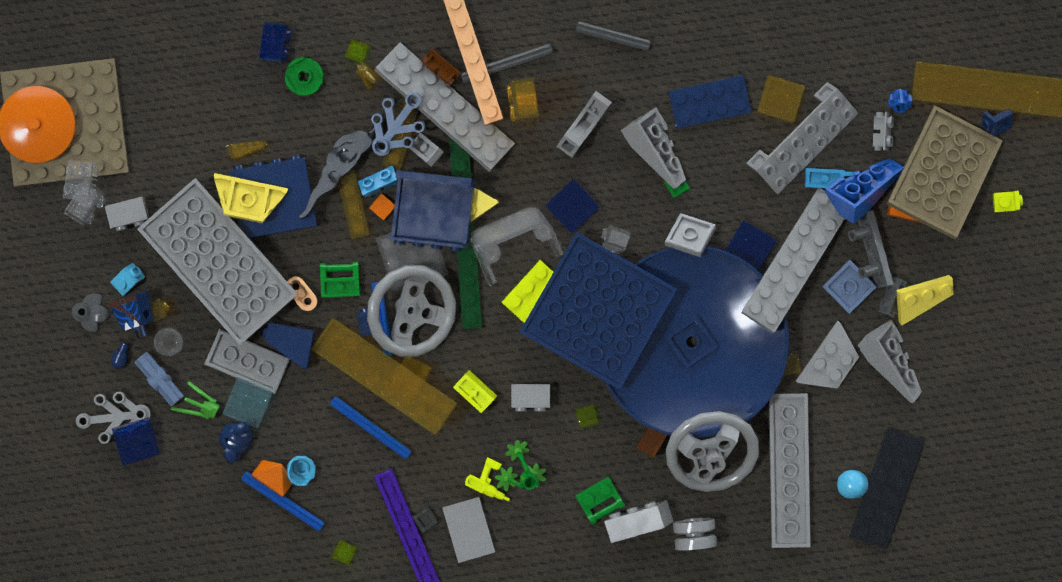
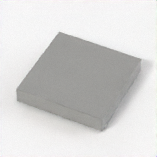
[665,213,716,257]

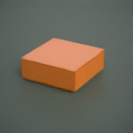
[369,193,395,220]

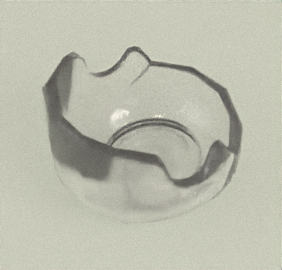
[154,327,183,356]

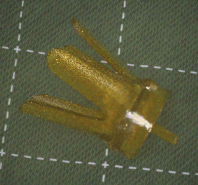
[355,63,381,90]

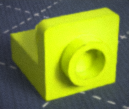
[993,191,1023,213]

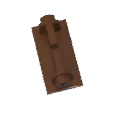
[421,49,461,86]

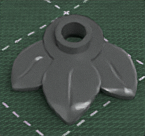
[71,294,110,332]

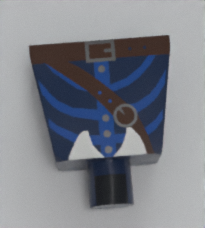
[109,290,154,338]

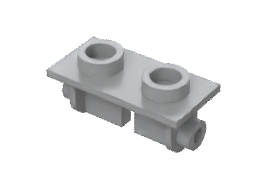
[872,112,894,152]

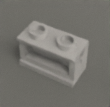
[105,197,149,232]
[511,384,550,411]

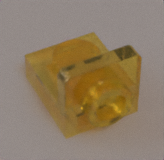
[146,298,170,325]

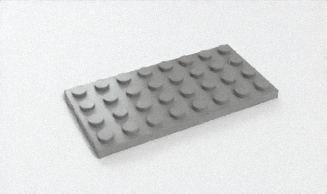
[137,178,298,345]

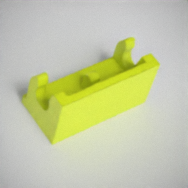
[453,370,497,413]

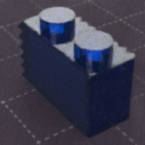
[259,22,291,64]

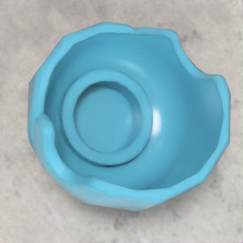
[286,456,316,486]
[837,470,869,499]

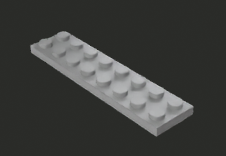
[374,43,515,172]
[741,188,845,334]
[769,393,810,548]

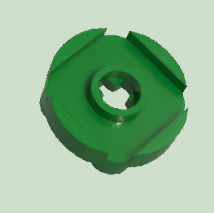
[285,57,323,96]

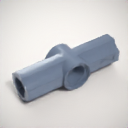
[134,352,184,406]

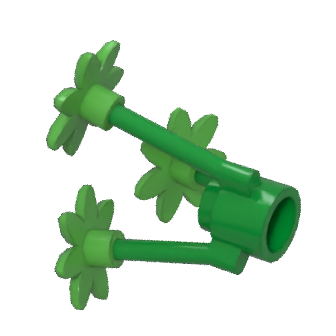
[495,440,546,491]

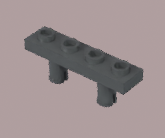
[848,210,893,289]

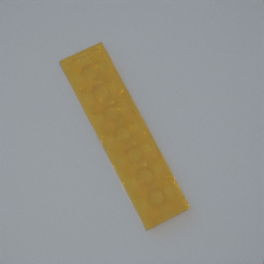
[911,61,1062,118]
[311,318,458,435]

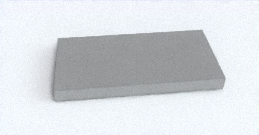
[205,329,290,394]

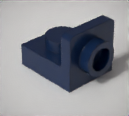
[982,109,1013,136]
[356,308,372,336]

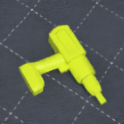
[465,457,510,502]

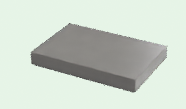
[442,497,495,563]

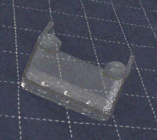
[470,206,564,286]

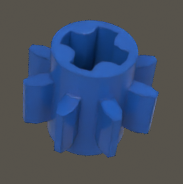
[888,89,912,113]

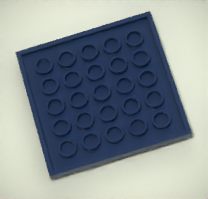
[519,232,677,390]

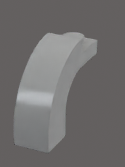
[556,91,611,157]

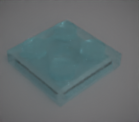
[223,378,273,428]

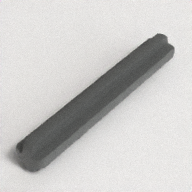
[576,21,651,51]

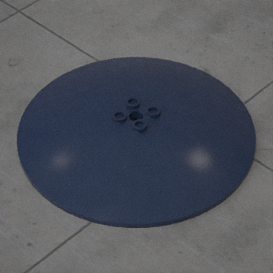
[604,246,789,438]

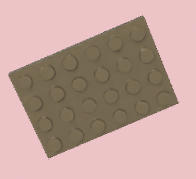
[886,105,1003,239]

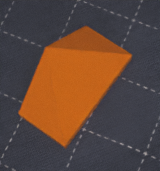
[251,460,293,497]

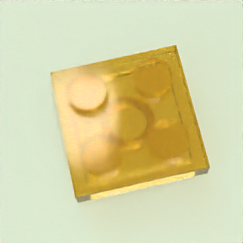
[757,75,805,123]

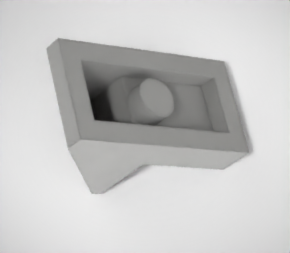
[410,133,443,166]

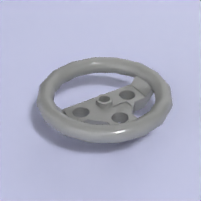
[367,265,456,357]
[666,411,759,492]

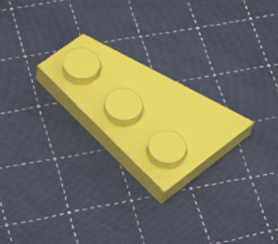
[896,275,953,326]

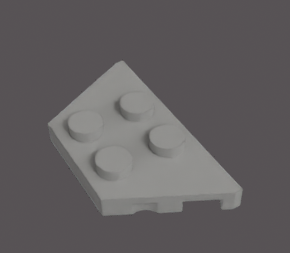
[796,321,859,389]

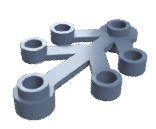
[371,92,426,156]

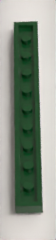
[449,138,482,329]

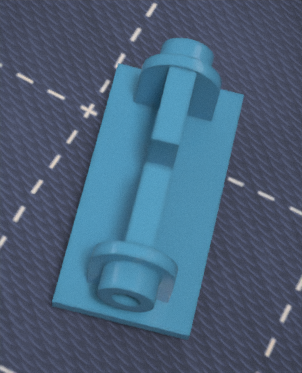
[358,166,398,197]

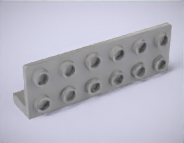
[746,82,858,194]

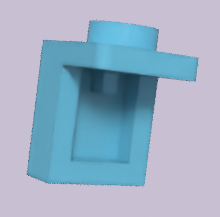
[111,263,145,296]

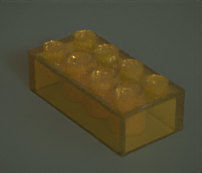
[507,78,539,126]

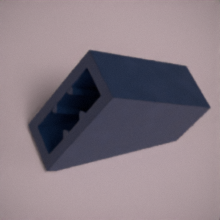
[262,322,315,369]

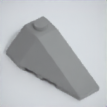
[621,107,686,189]
[858,320,922,403]

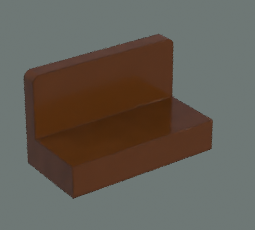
[636,427,667,458]

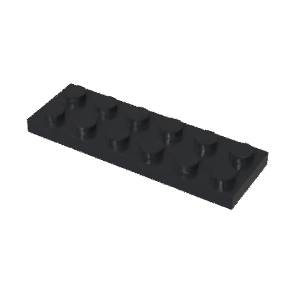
[849,428,924,549]

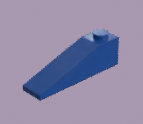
[825,158,904,224]

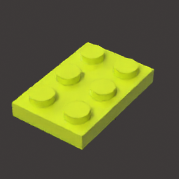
[502,260,553,323]

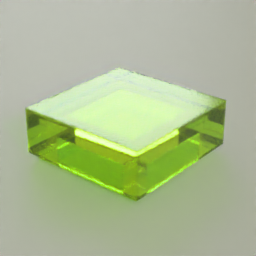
[345,39,370,64]
[575,405,598,428]
[332,540,357,565]

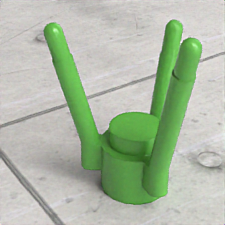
[171,382,220,419]

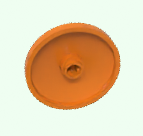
[0,86,76,163]

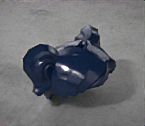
[219,421,253,463]

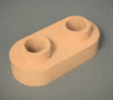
[287,277,318,311]

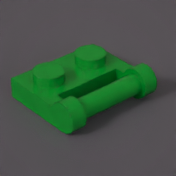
[320,261,360,298]
[575,477,626,526]

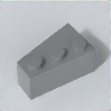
[604,500,674,543]

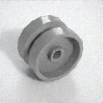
[673,518,717,550]

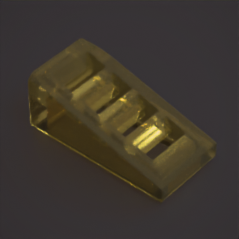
[226,141,268,161]

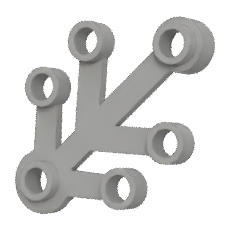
[76,392,151,444]

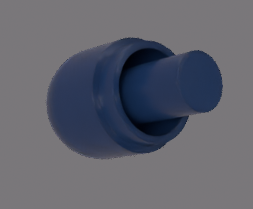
[111,342,129,369]

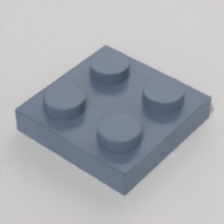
[822,260,876,314]

